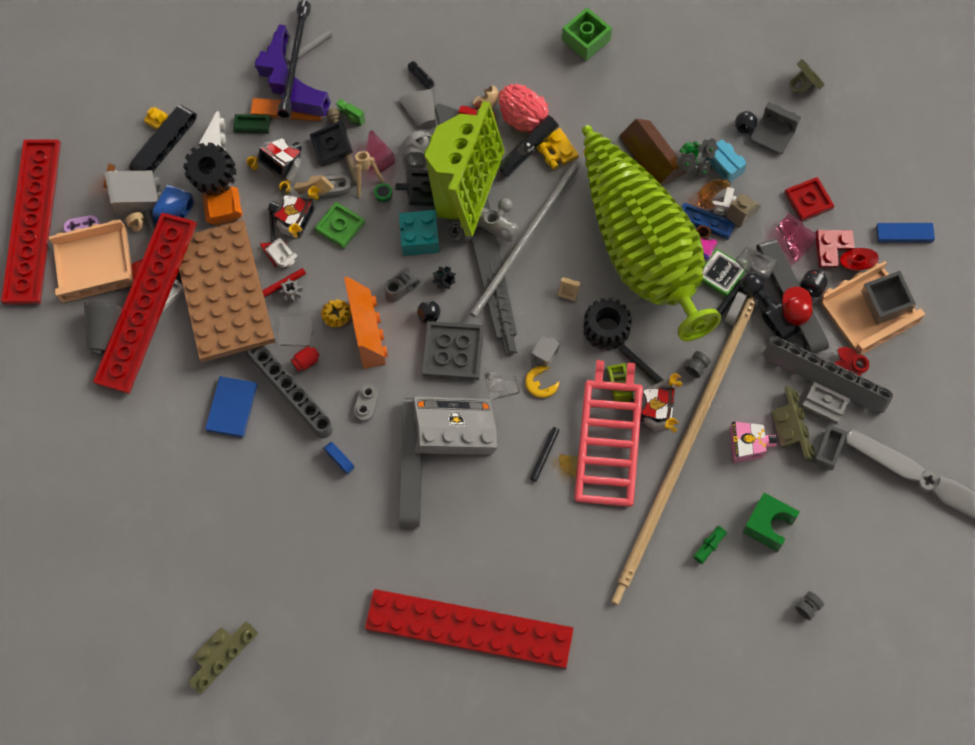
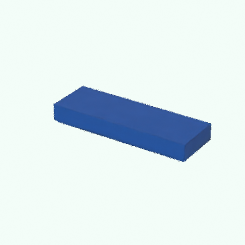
[682,202,735,239]
[876,223,935,242]

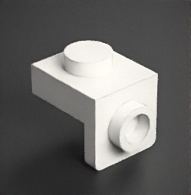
[710,187,736,216]
[265,238,297,268]

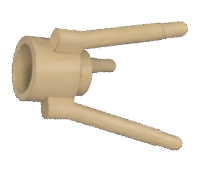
[355,151,384,198]

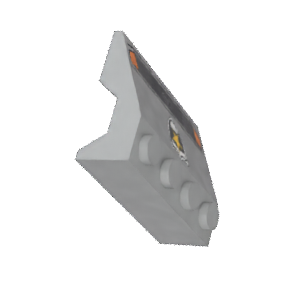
[413,397,497,455]

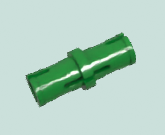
[693,526,727,564]

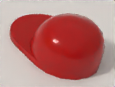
[782,287,813,326]

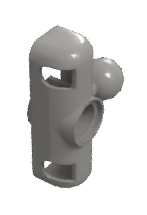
[477,198,519,242]

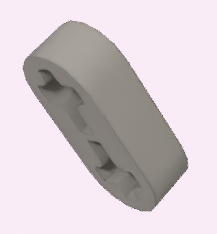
[724,292,747,326]

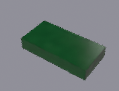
[233,114,271,134]

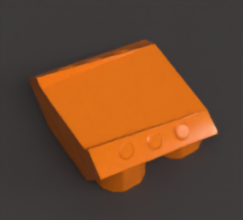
[202,187,243,226]

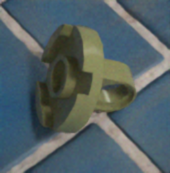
[789,59,825,94]

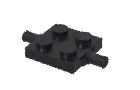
[395,169,435,206]

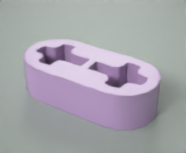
[64,215,100,232]

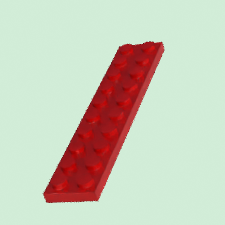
[1,139,61,305]
[93,212,197,394]
[365,589,574,669]

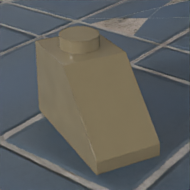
[726,193,761,227]

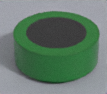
[374,183,393,202]

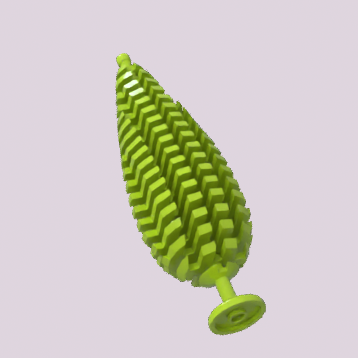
[582,125,721,342]

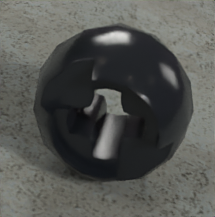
[735,111,758,134]
[417,301,441,323]

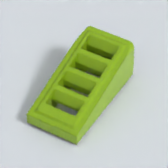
[607,363,634,402]

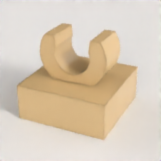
[558,277,581,301]

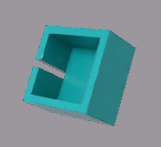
[399,210,440,256]

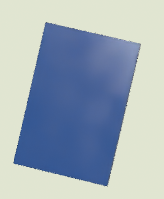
[205,376,258,438]

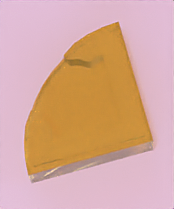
[559,454,578,477]

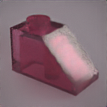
[366,130,395,174]

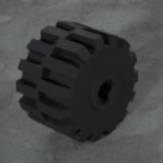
[183,142,237,195]

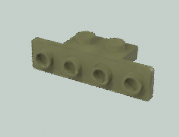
[771,386,815,462]
[188,621,258,694]

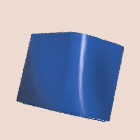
[152,185,194,223]

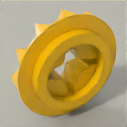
[321,299,351,327]

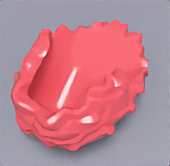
[498,84,549,134]

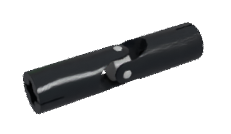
[498,115,559,177]

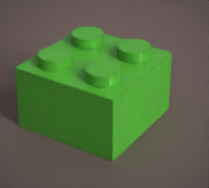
[562,8,612,61]

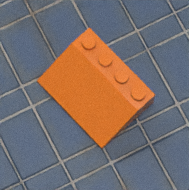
[344,277,388,369]

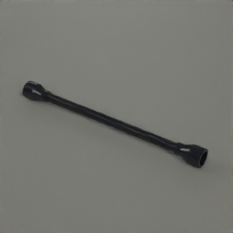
[277,0,311,120]

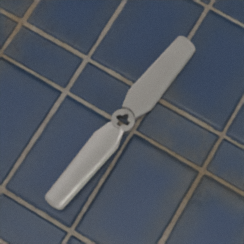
[845,429,975,519]

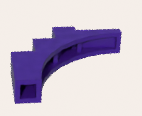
[255,24,331,117]

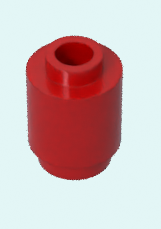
[290,345,320,372]

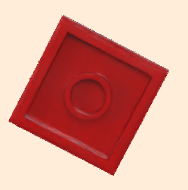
[784,177,835,222]

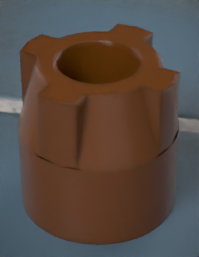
[696,225,711,240]

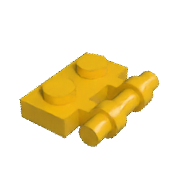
[536,128,579,170]

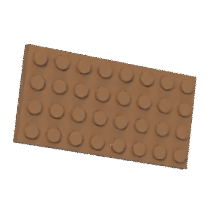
[179,220,276,363]

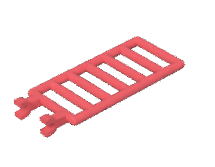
[574,360,643,507]

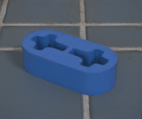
[323,442,355,475]

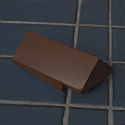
[619,118,688,186]

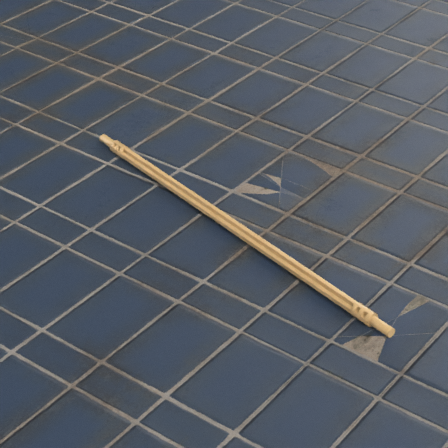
[611,297,756,605]

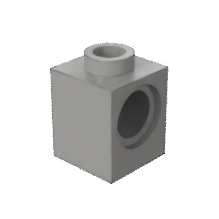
[531,335,559,367]

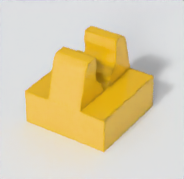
[144,107,169,130]

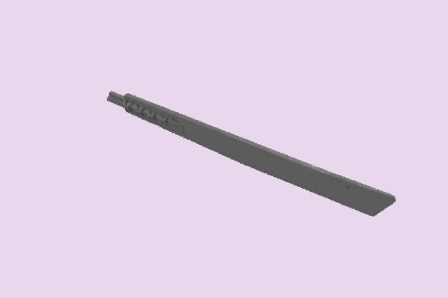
[436,104,517,356]

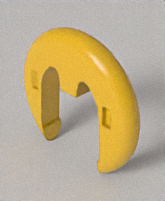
[525,366,559,398]

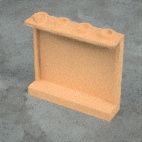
[49,220,134,303]
[820,261,925,355]

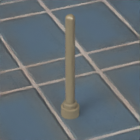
[326,108,357,185]

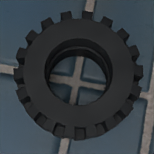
[583,298,632,350]

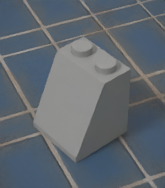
[104,171,162,220]

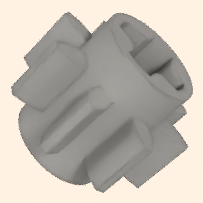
[279,279,303,303]

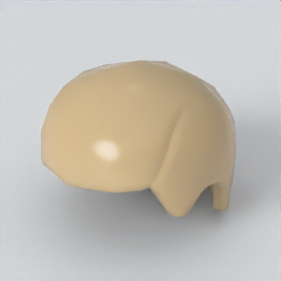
[473,85,499,109]

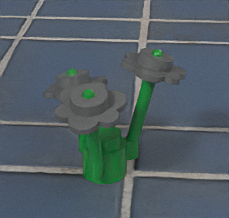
[676,138,718,178]

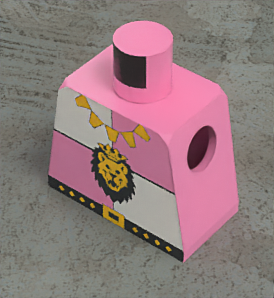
[729,421,777,463]

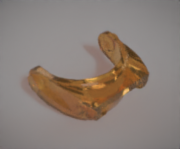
[697,179,731,209]

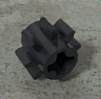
[432,266,456,289]

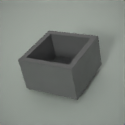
[861,271,916,324]

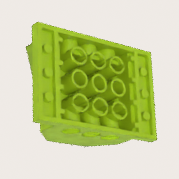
[424,101,505,237]

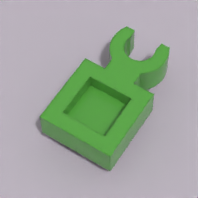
[336,99,365,126]

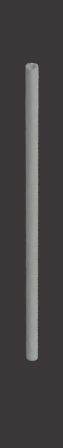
[470,163,579,318]

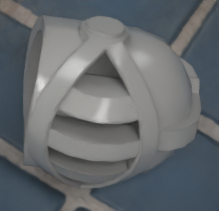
[403,130,431,167]

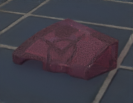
[777,213,816,262]

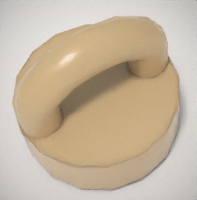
[125,212,145,232]

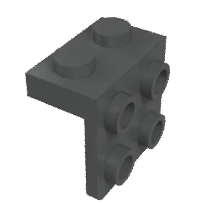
[751,102,801,154]

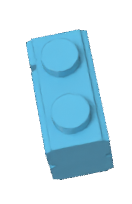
[704,140,746,184]

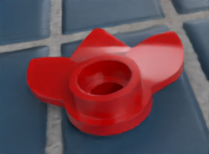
[834,347,870,376]

